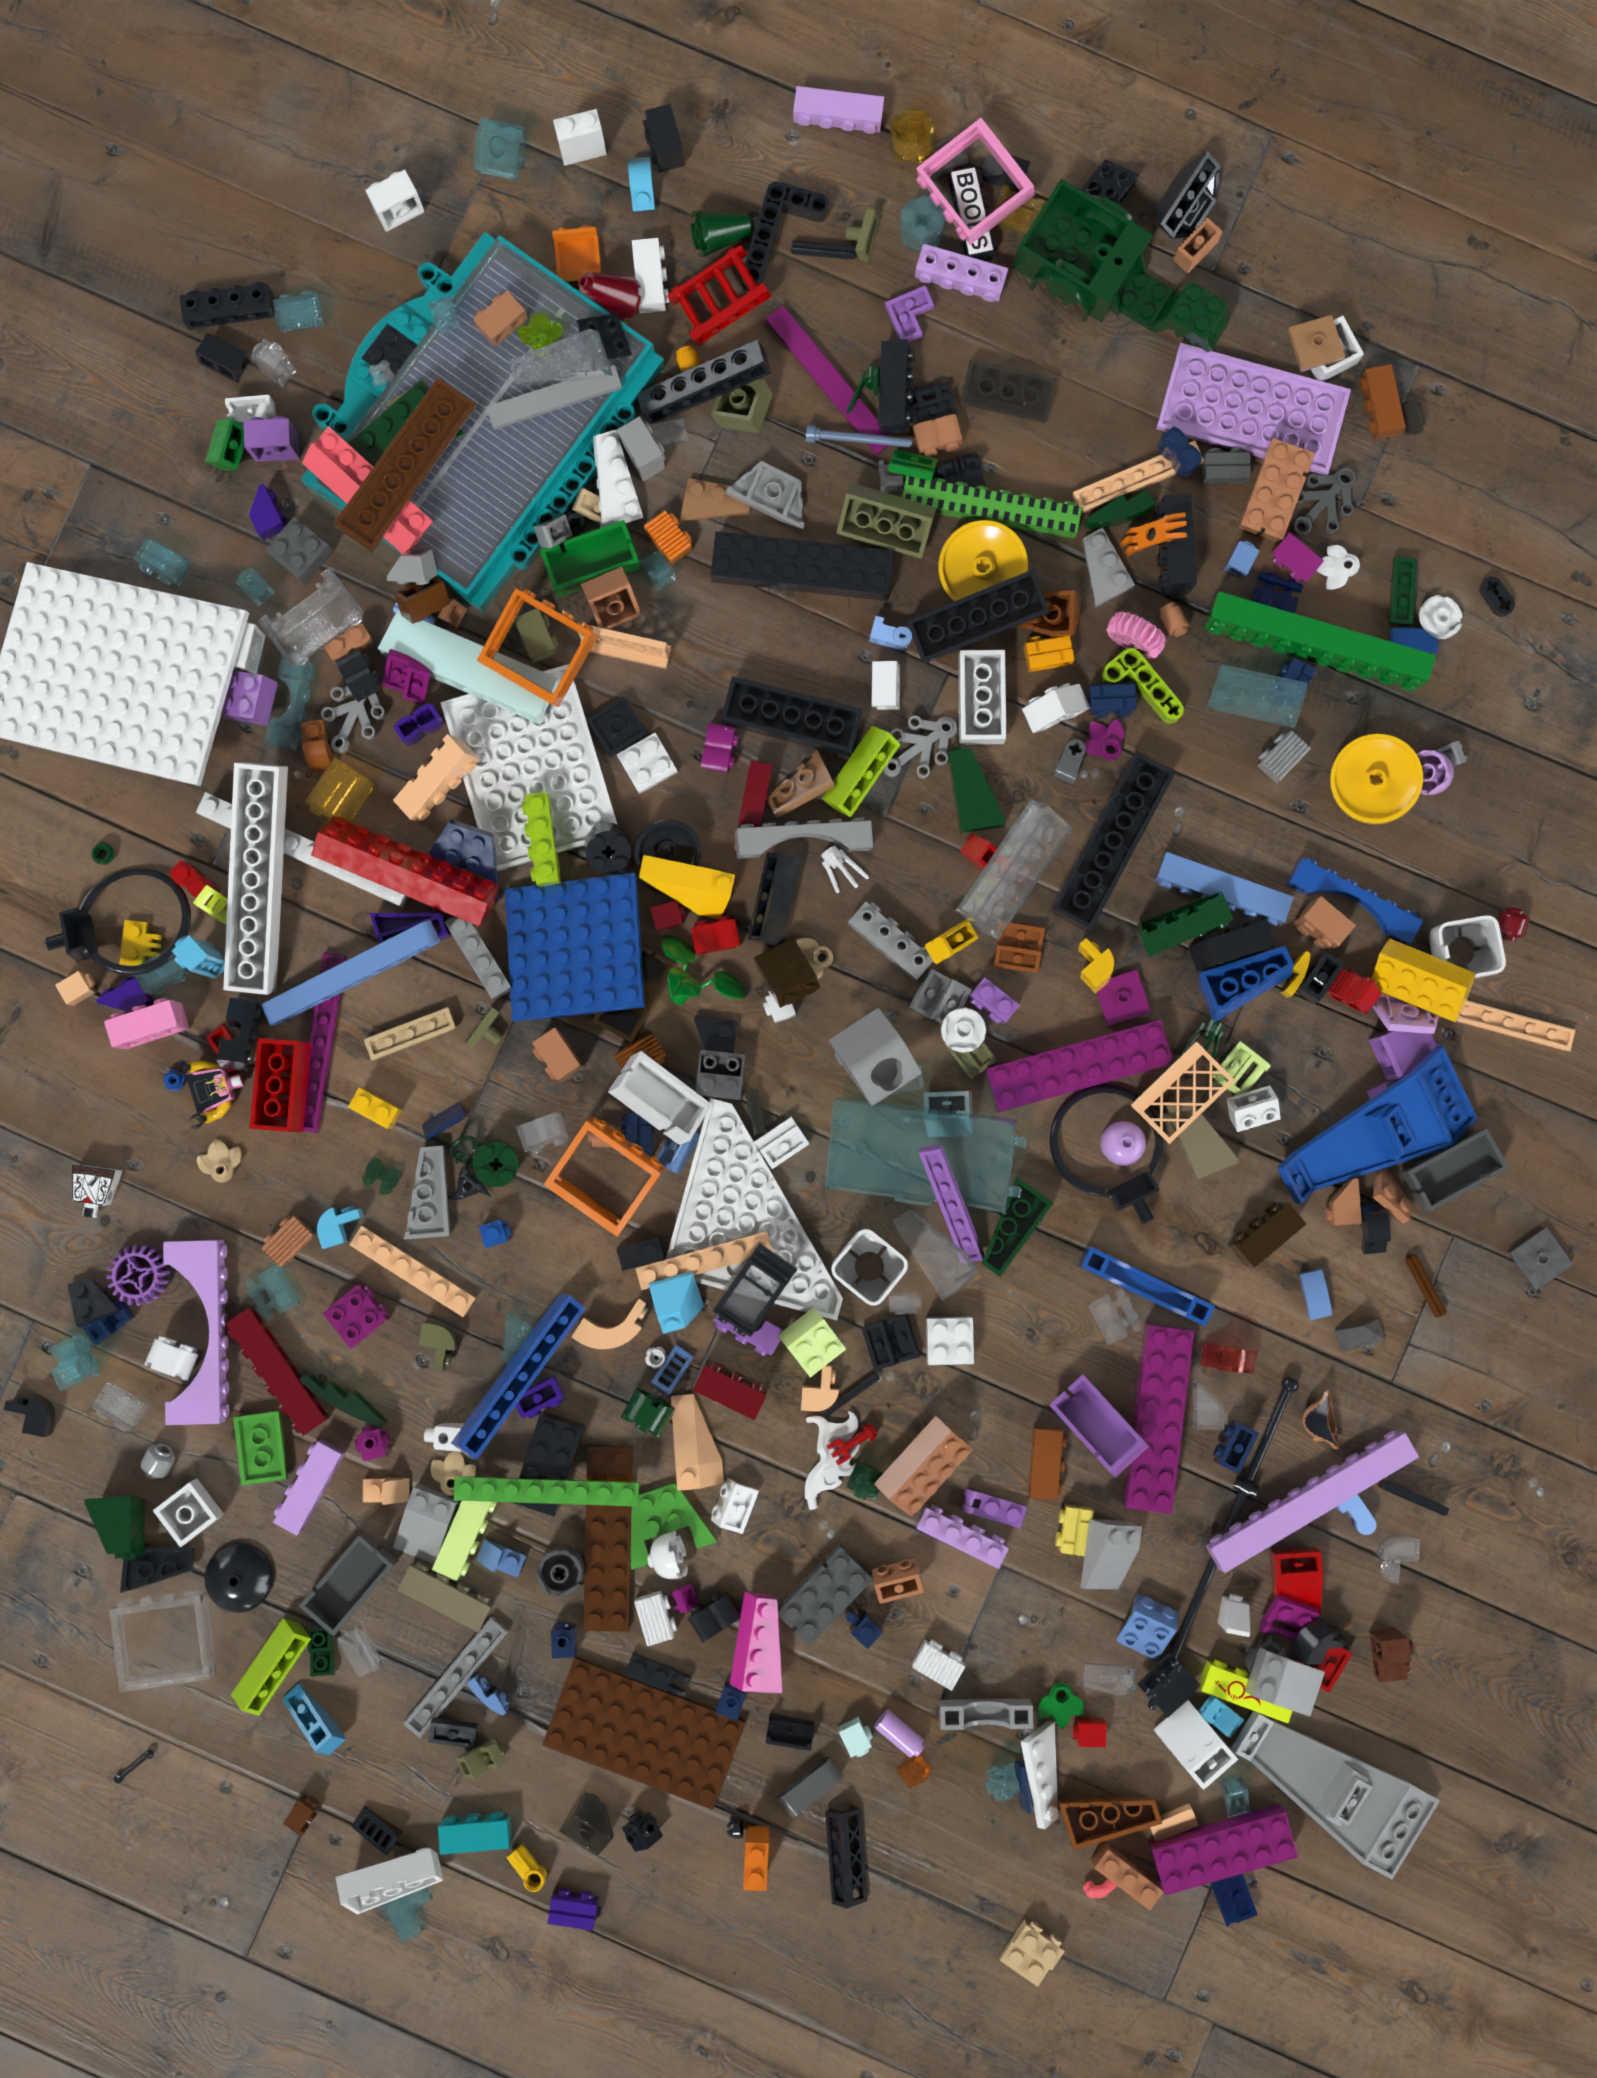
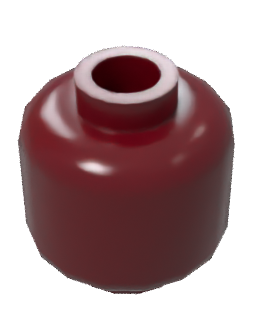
[1498,907,1530,942]

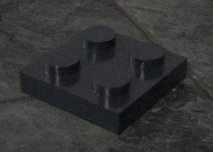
[586,696,648,758]

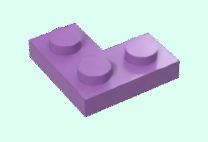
[885,285,934,342]

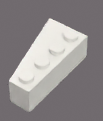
[335,1848,443,1914]

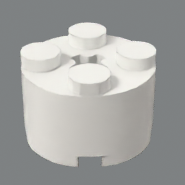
[144,1336,199,1381]

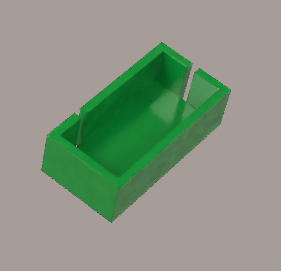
[540,520,641,598]

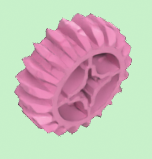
[1106,611,1166,659]

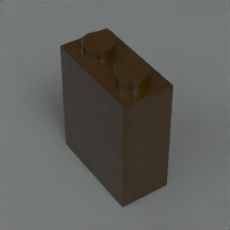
[754,938,820,1008]

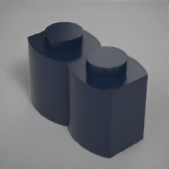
[1157,426,1202,478]

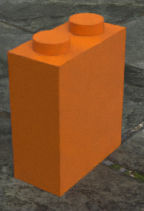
[743,1825,770,1891]

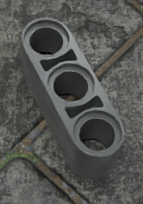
[777,1757,843,1818]

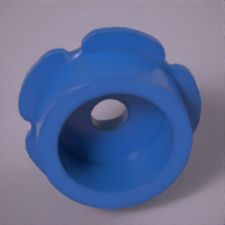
[163,1069,186,1091]

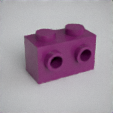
[1271,532,1324,582]

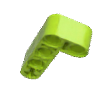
[1101,648,1184,724]

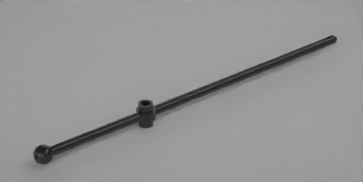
[1148,1376,1299,1710]

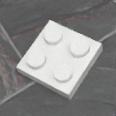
[617,733,678,794]

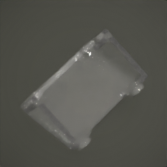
[258,567,364,666]

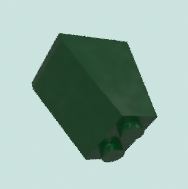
[85,1495,145,1560]

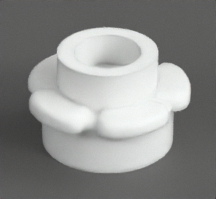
[645,1346,668,1369]

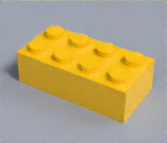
[1372,939,1476,1022]

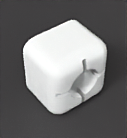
[1429,916,1506,978]
[831,1228,908,1306]

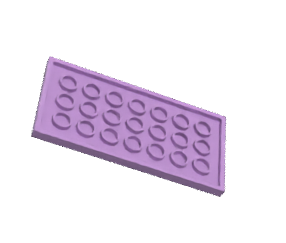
[1156,343,1351,475]

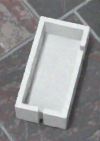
[608,1051,712,1145]

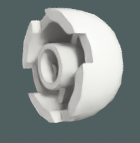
[648,1531,688,1579]

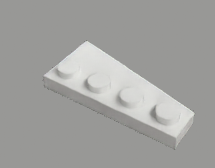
[593,430,643,528]
[1021,1721,1058,1829]

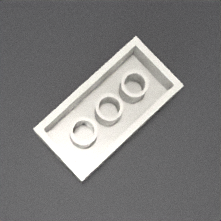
[958,650,1006,745]

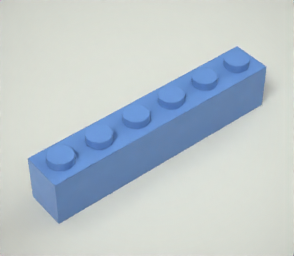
[1154,852,1294,926]

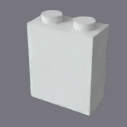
[553,109,607,166]

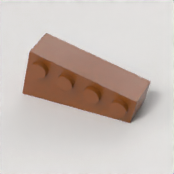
[1058,1796,1162,1850]

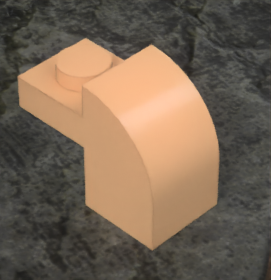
[801,1364,839,1411]

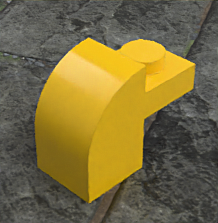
[1078,938,1114,994]

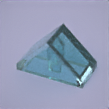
[639,550,676,591]
[1218,1776,1250,1817]

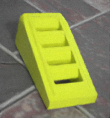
[193,885,228,925]

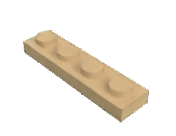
[364,1007,457,1061]

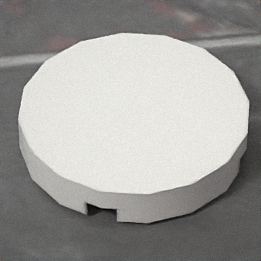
[1419,595,1462,639]
[941,1008,986,1053]

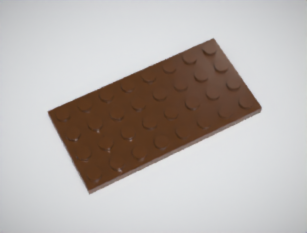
[542,1656,745,1810]

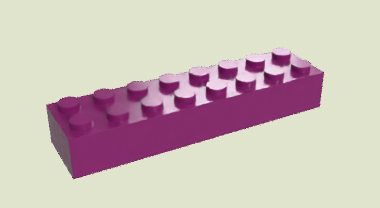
[985,1020,1173,1113]
[1122,1323,1194,1514]

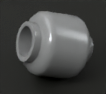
[140,1444,175,1479]

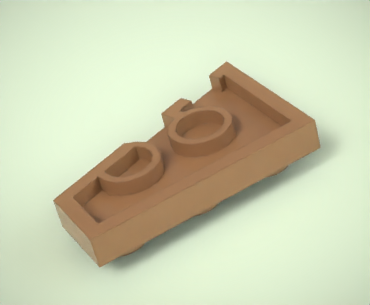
[767,750,836,818]

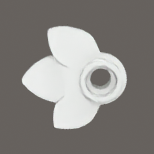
[1316,545,1360,590]

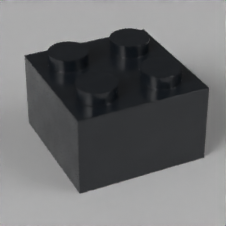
[642,104,684,173]

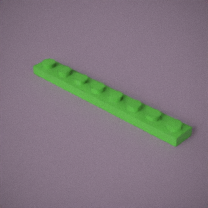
[454,1476,639,1506]

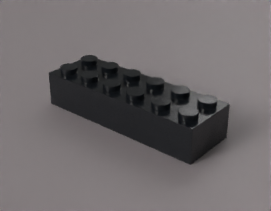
[907,569,1050,664]
[721,676,863,757]

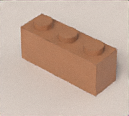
[1091,1841,1164,1910]

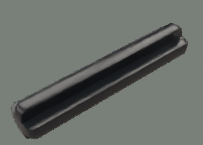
[791,240,856,260]

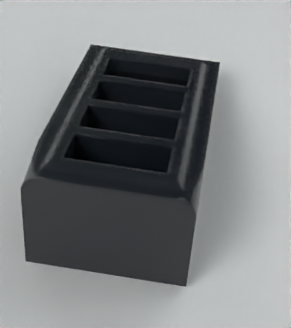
[351,1806,403,1855]

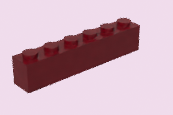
[226,1307,330,1436]

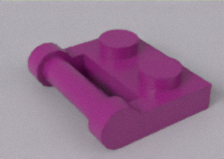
[1259,1594,1320,1643]

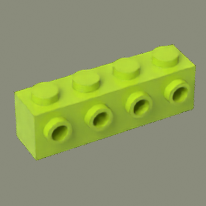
[822,726,901,818]
[522,792,561,887]
[231,1618,311,1716]

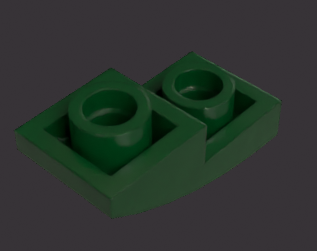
[308,1628,335,1677]

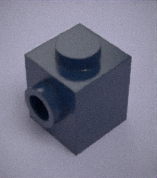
[551,1622,577,1659]
[715,1681,746,1721]

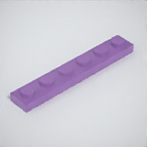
[919,1144,985,1263]

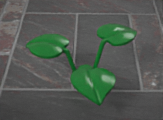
[662,935,746,1005]

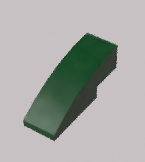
[1083,489,1156,529]

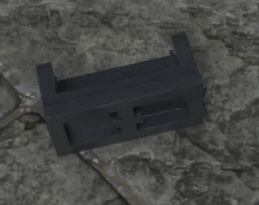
[195,333,248,383]
[766,1714,814,1751]

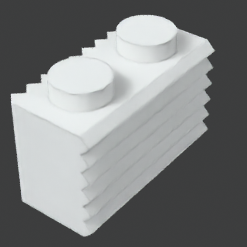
[634,1590,677,1646]
[911,1639,966,1691]

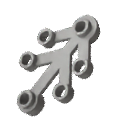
[321,686,386,754]
[883,716,957,779]

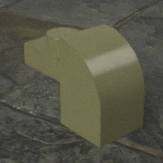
[418,1321,458,1372]
[456,1738,506,1779]

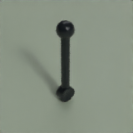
[114,1750,154,1784]

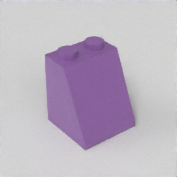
[1368,1031,1440,1080]

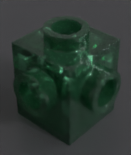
[846,1462,884,1500]

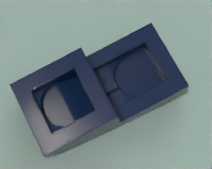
[82,1300,135,1346]

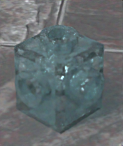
[984,1763,1022,1802]

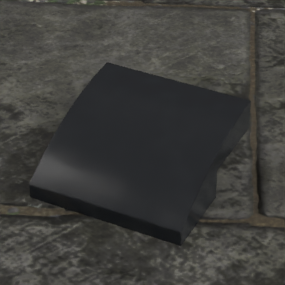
[861,1313,920,1371]

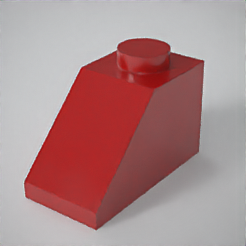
[960,834,1012,882]

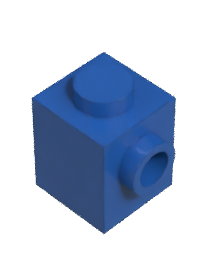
[479,1219,512,1248]

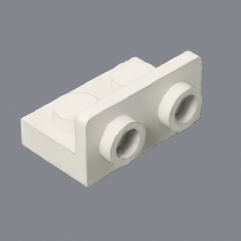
[711,1478,759,1534]

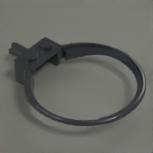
[44,869,191,975]
[1049,1085,1163,1225]

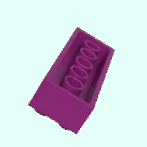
[1148,1804,1298,1896]

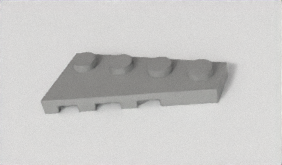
[404,1146,450,1240]

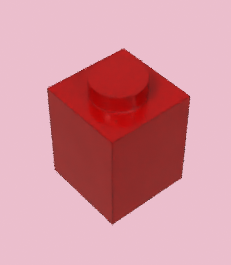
[1072,1718,1107,1748]

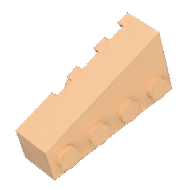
[393,734,480,822]

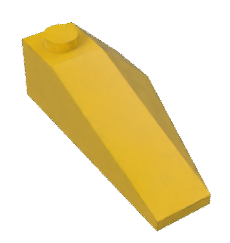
[639,855,735,919]

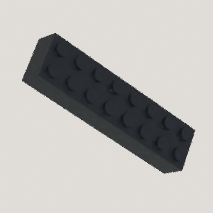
[711,531,893,601]
[1049,751,1176,933]

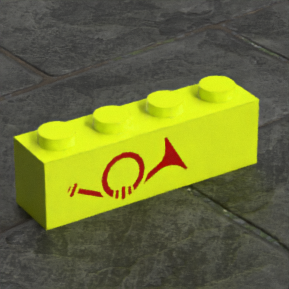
[1199,1659,1293,1723]

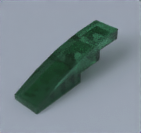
[299,1372,388,1427]

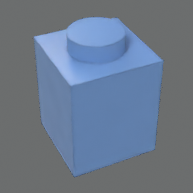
[1224,541,1260,580]

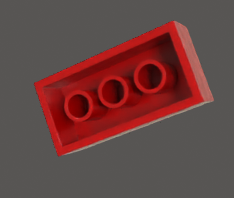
[249,1038,312,1133]

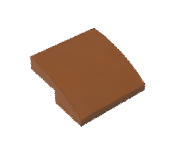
[993,920,1045,974]

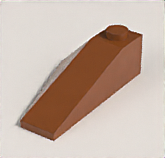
[1019,590,1081,637]

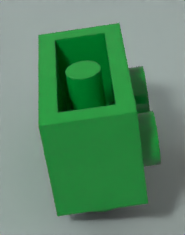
[205,418,245,471]

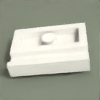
[754,1117,809,1169]

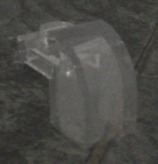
[1376,1534,1420,1584]

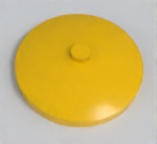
[939,520,1028,601]
[1330,734,1423,824]

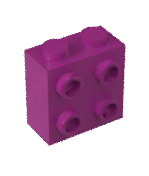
[322,1283,390,1349]

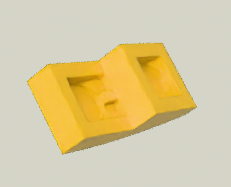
[1280,951,1310,998]

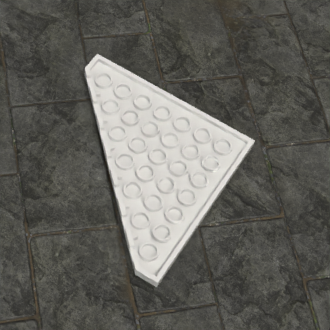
[666,1098,843,1321]

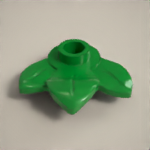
[1038,1682,1084,1729]

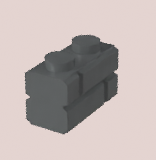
[1202,448,1251,484]

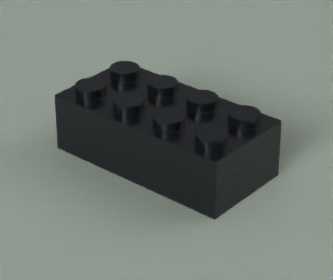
[1154,494,1197,596]
[511,1412,586,1517]

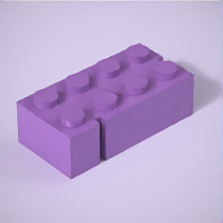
[1050,1375,1149,1477]

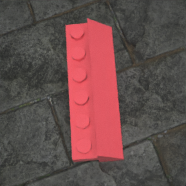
[302,426,434,554]

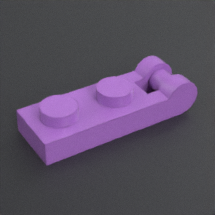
[960,1488,1027,1529]

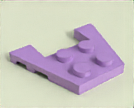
[1360,977,1439,1034]

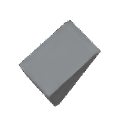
[533,514,573,548]

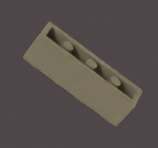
[397,1561,494,1632]

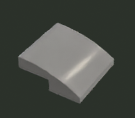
[909,968,972,1025]

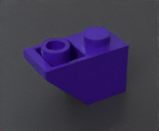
[249,484,287,541]
[96,977,154,1012]

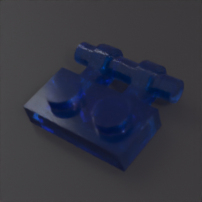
[1251,571,1304,614]

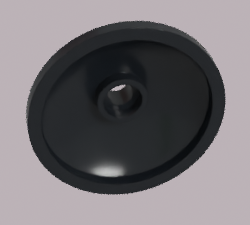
[634,819,702,870]
[204,1543,274,1613]

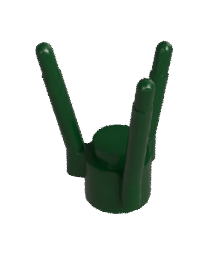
[846,366,880,414]
[1179,1018,1224,1076]

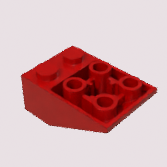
[1269,1547,1323,1617]

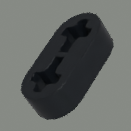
[1479,577,1515,617]

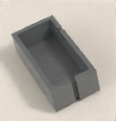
[1400,1128,1509,1212]
[299,1531,399,1636]
[778,1543,873,1646]

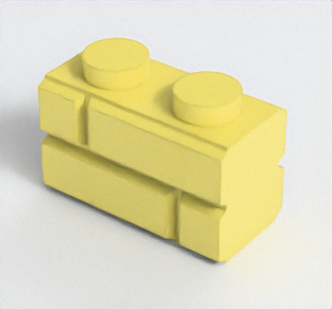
[1055,1504,1094,1556]

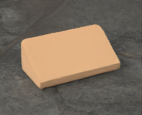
[1150,1803,1199,1841]

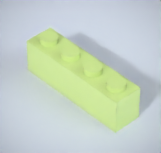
[432,1501,497,1581]

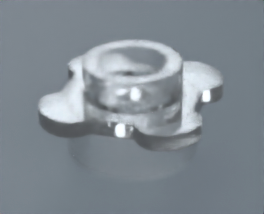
[368,360,394,386]

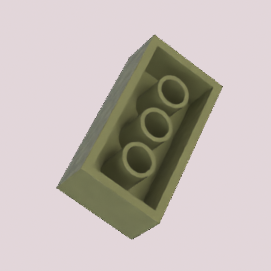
[836,483,937,559]

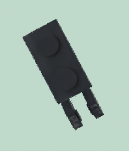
[624,1652,691,1697]

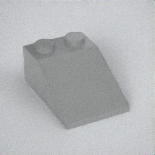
[393,1483,460,1564]
[1080,1519,1142,1590]
[1245,1647,1325,1716]

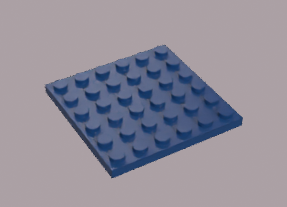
[505,873,645,1022]

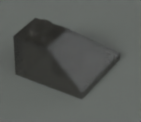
[559,1791,614,1857]

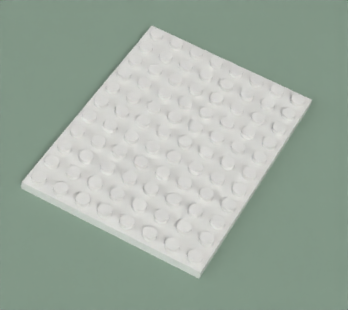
[0,562,249,787]

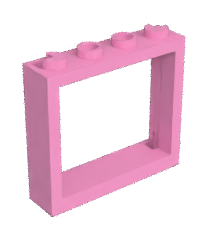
[916,118,1035,245]

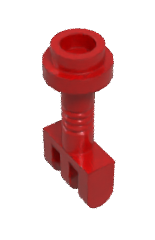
[826,1424,878,1466]

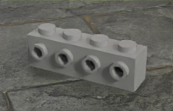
[848,902,933,982]

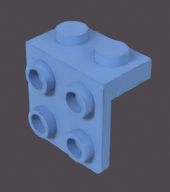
[1117,1593,1179,1659]

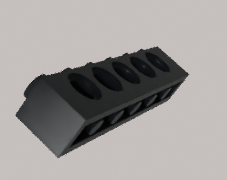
[637,339,771,426]

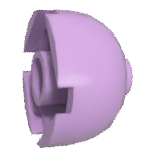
[1417,750,1454,795]
[1100,1121,1146,1166]

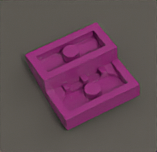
[382,649,431,705]

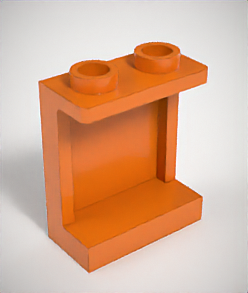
[552,225,602,290]

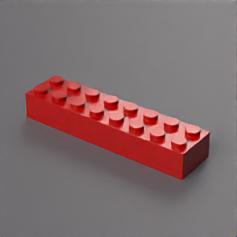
[311,816,500,927]

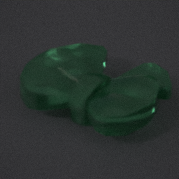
[362,1159,401,1195]

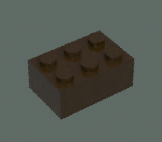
[1228,1202,1307,1268]

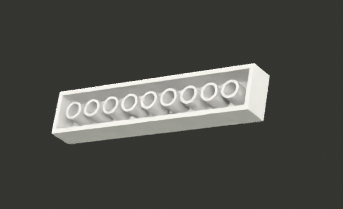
[223,762,288,995]

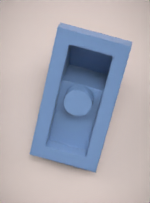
[476,1538,527,1578]

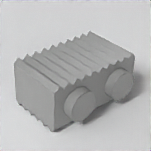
[1257,730,1311,784]

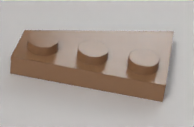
[680,478,751,523]

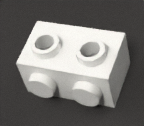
[1227,1086,1281,1132]

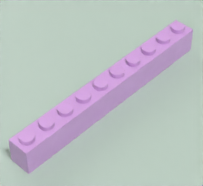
[1205,1430,1419,1573]

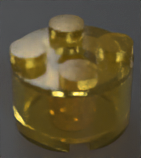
[890,108,936,164]

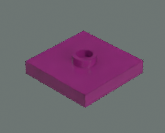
[1096,970,1151,1026]

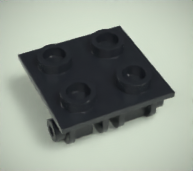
[1081,159,1140,205]
[576,313,632,367]
[936,452,986,488]
[1137,1652,1201,1718]

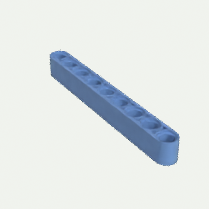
[261,920,440,1026]

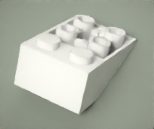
[1153,1699,1238,1790]

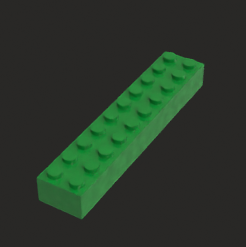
[1203,592,1436,692]

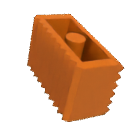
[643,510,693,565]

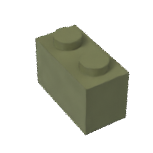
[514,608,559,664]

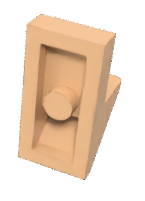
[363,1478,410,1505]

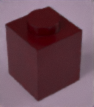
[650,901,686,932]

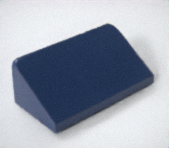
[422,1102,468,1139]
[1014,1760,1034,1814]

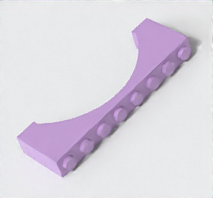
[163,1240,230,1425]

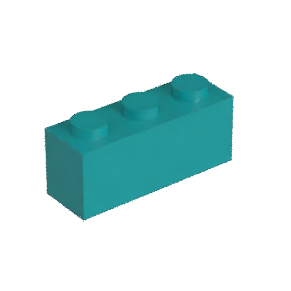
[438,1811,512,1855]

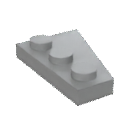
[1082,528,1135,608]

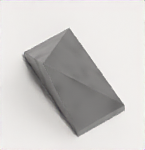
[1335,1318,1385,1352]

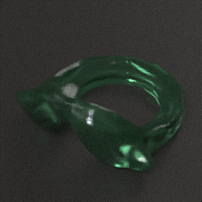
[450,1136,483,1165]

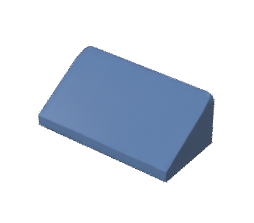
[657,1132,700,1174]

